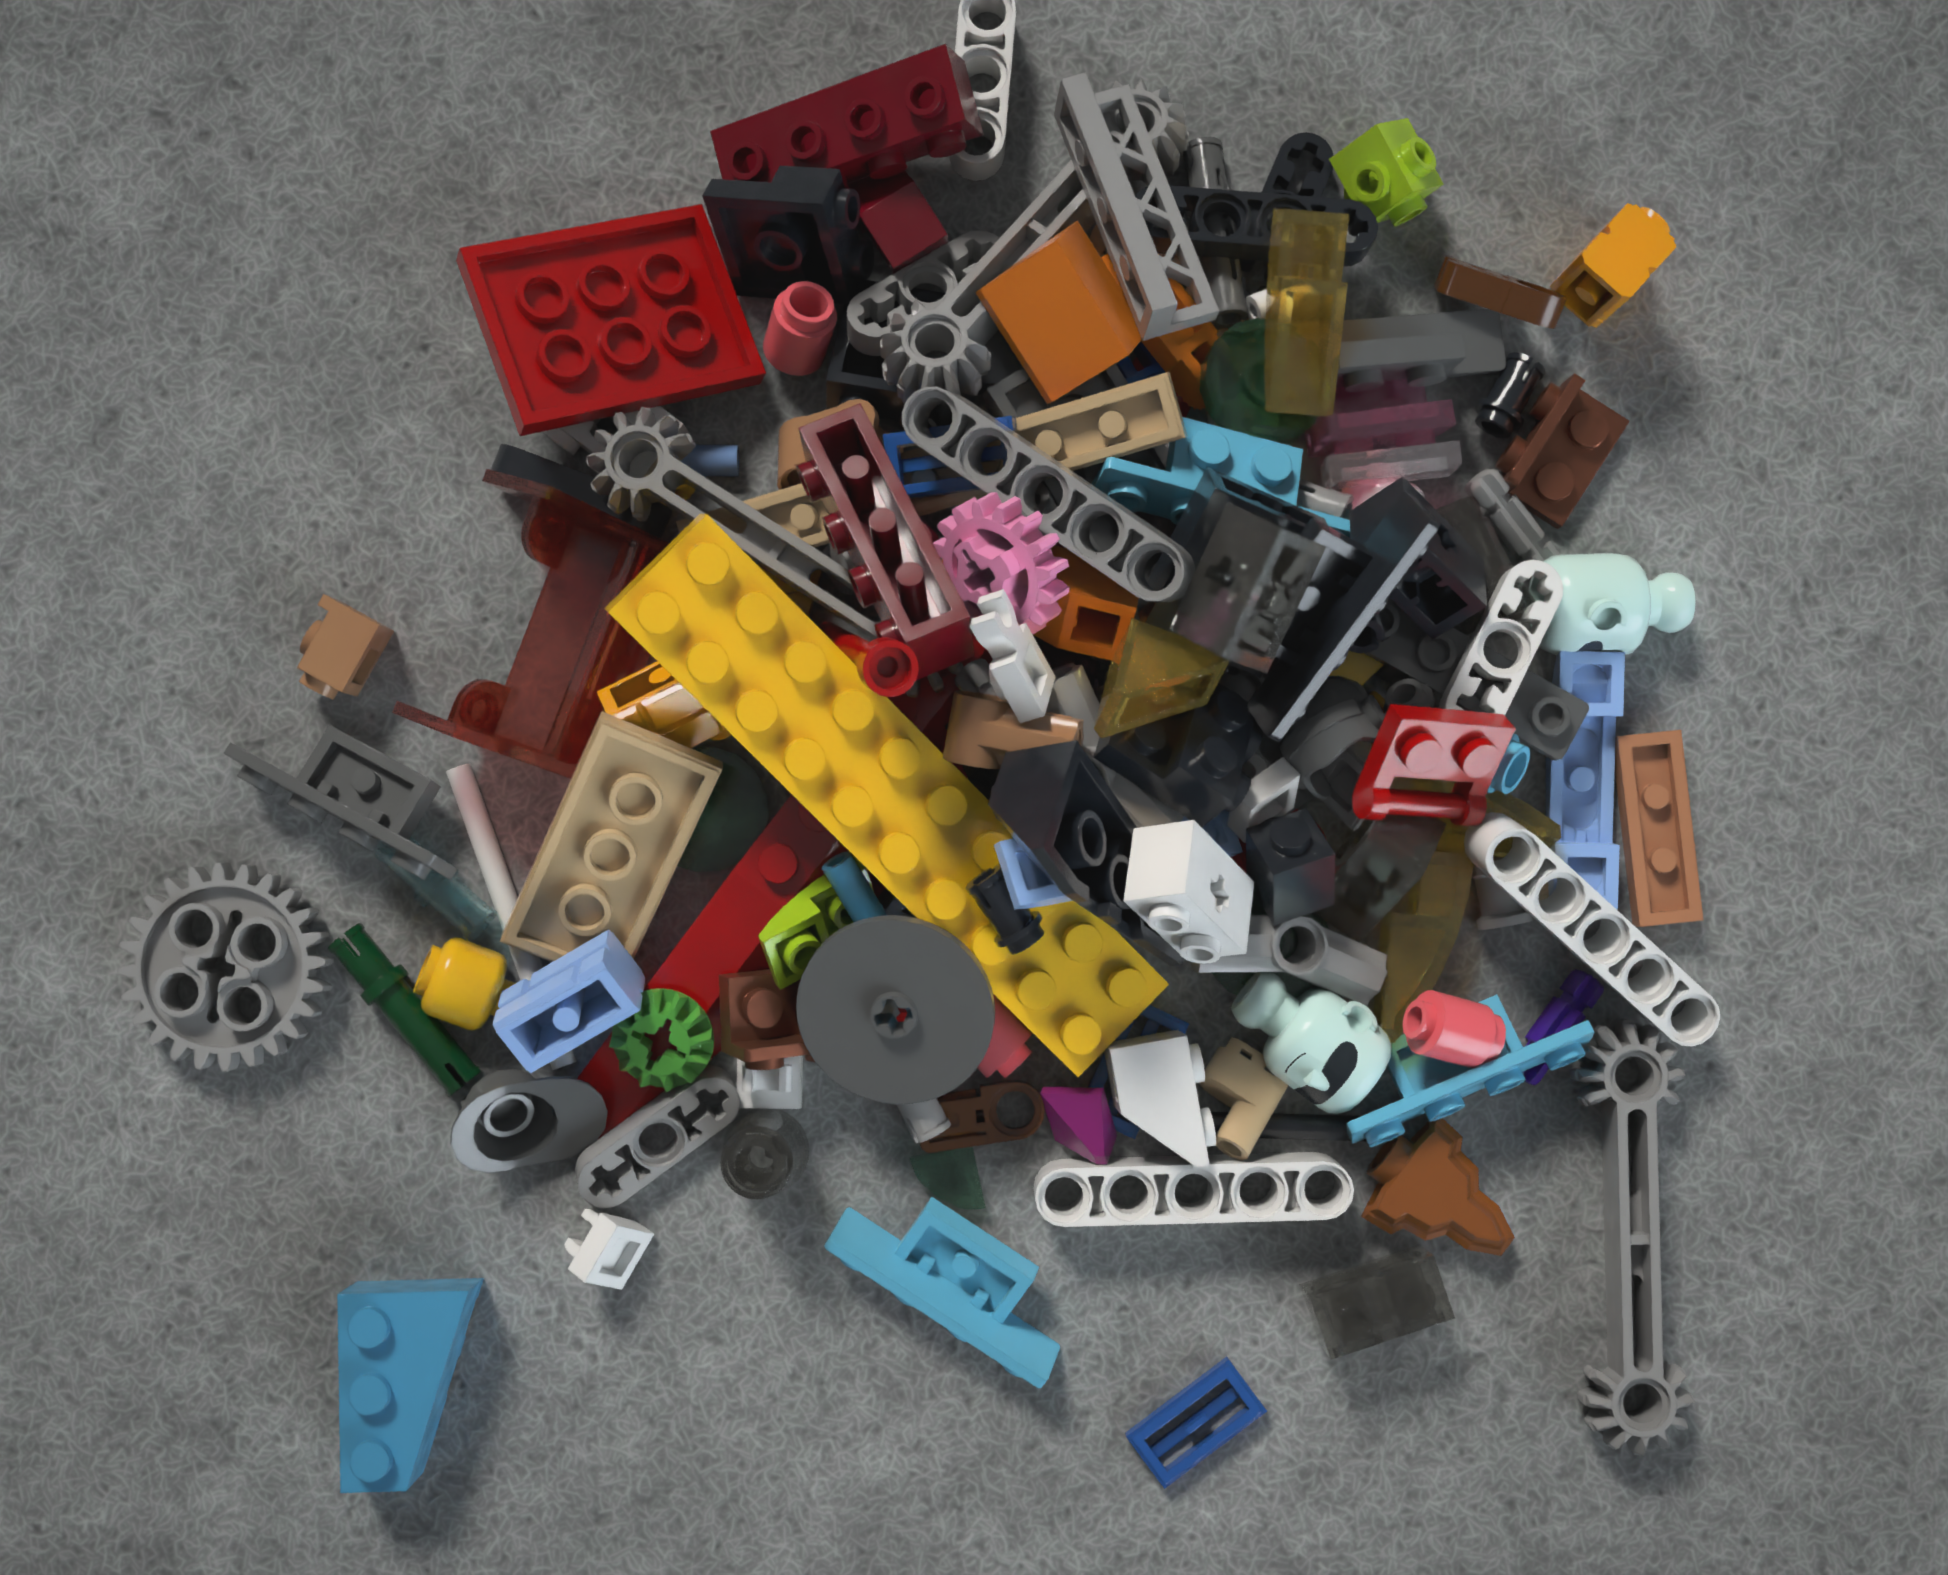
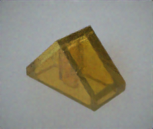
[1094,618,1230,739]

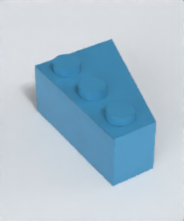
[337,1278,484,1493]

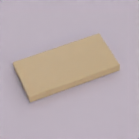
[500,711,723,962]

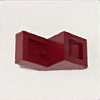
[848,171,948,274]

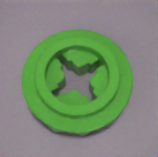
[609,988,714,1092]

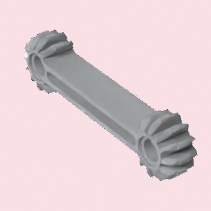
[880,78,1189,404]
[586,407,964,697]
[1569,1019,1695,1456]

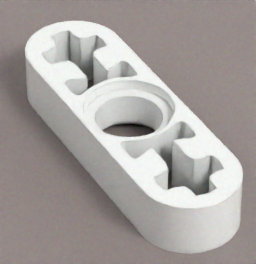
[1439,560,1563,715]

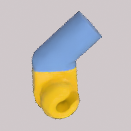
[660,444,739,506]

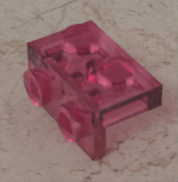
[1299,379,1456,462]

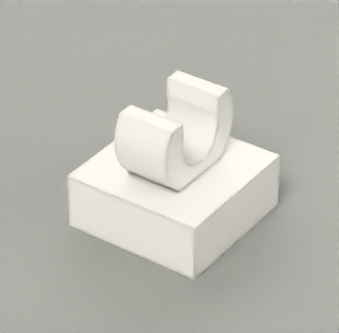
[1227,753,1301,843]
[737,1056,803,1109]
[564,1209,654,1290]

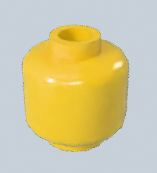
[413,937,515,1030]

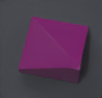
[1040,1087,1117,1165]

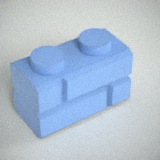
[492,929,645,1073]

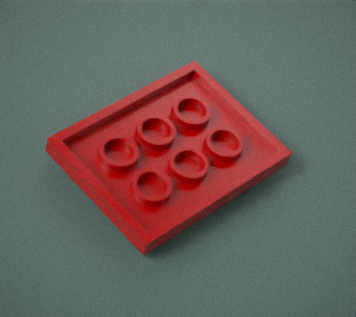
[456,204,766,436]

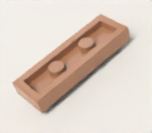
[1615,730,1704,927]

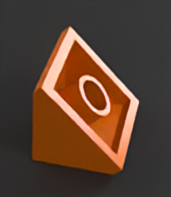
[975,221,1142,404]

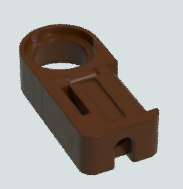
[1434,255,1567,329]
[920,1080,1044,1153]

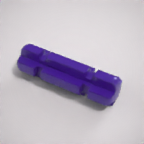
[1522,969,1604,1085]

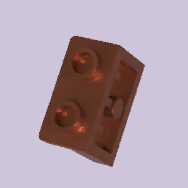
[1495,373,1630,529]
[719,969,815,1070]

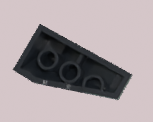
[988,740,1184,966]

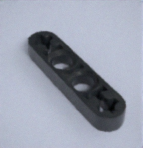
[1135,185,1378,267]

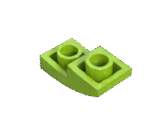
[758,857,874,990]

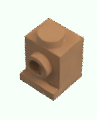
[297,594,394,700]

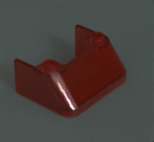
[392,469,670,779]

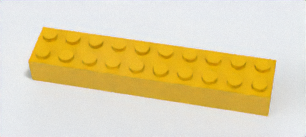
[604,514,1169,1077]

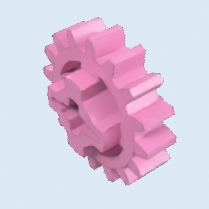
[933,492,1070,634]

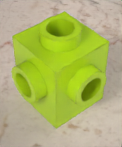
[1329,118,1444,227]

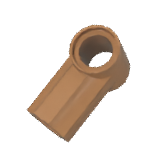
[943,690,1084,769]

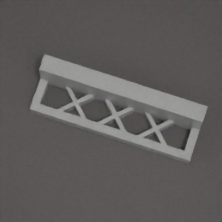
[1054,72,1219,341]

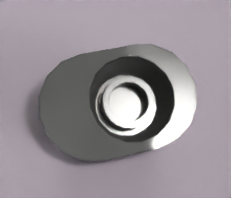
[450,1069,608,1173]

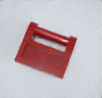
[1352,704,1516,827]

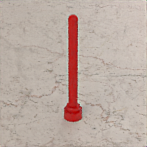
[818,622,919,697]

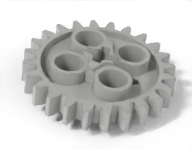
[117,863,334,1072]

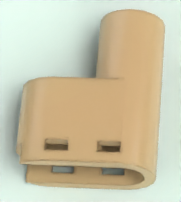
[1199,1037,1288,1161]

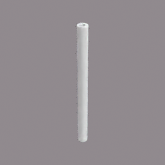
[446,763,577,1070]

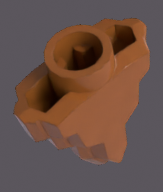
[1361,1118,1515,1256]

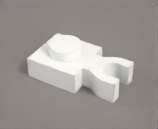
[970,589,1056,723]

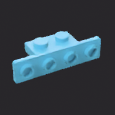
[1091,417,1350,538]
[1346,994,1595,1147]
[824,1197,1060,1388]

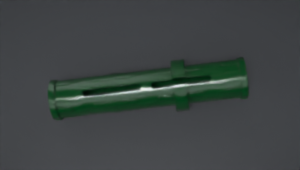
[328,923,482,1097]

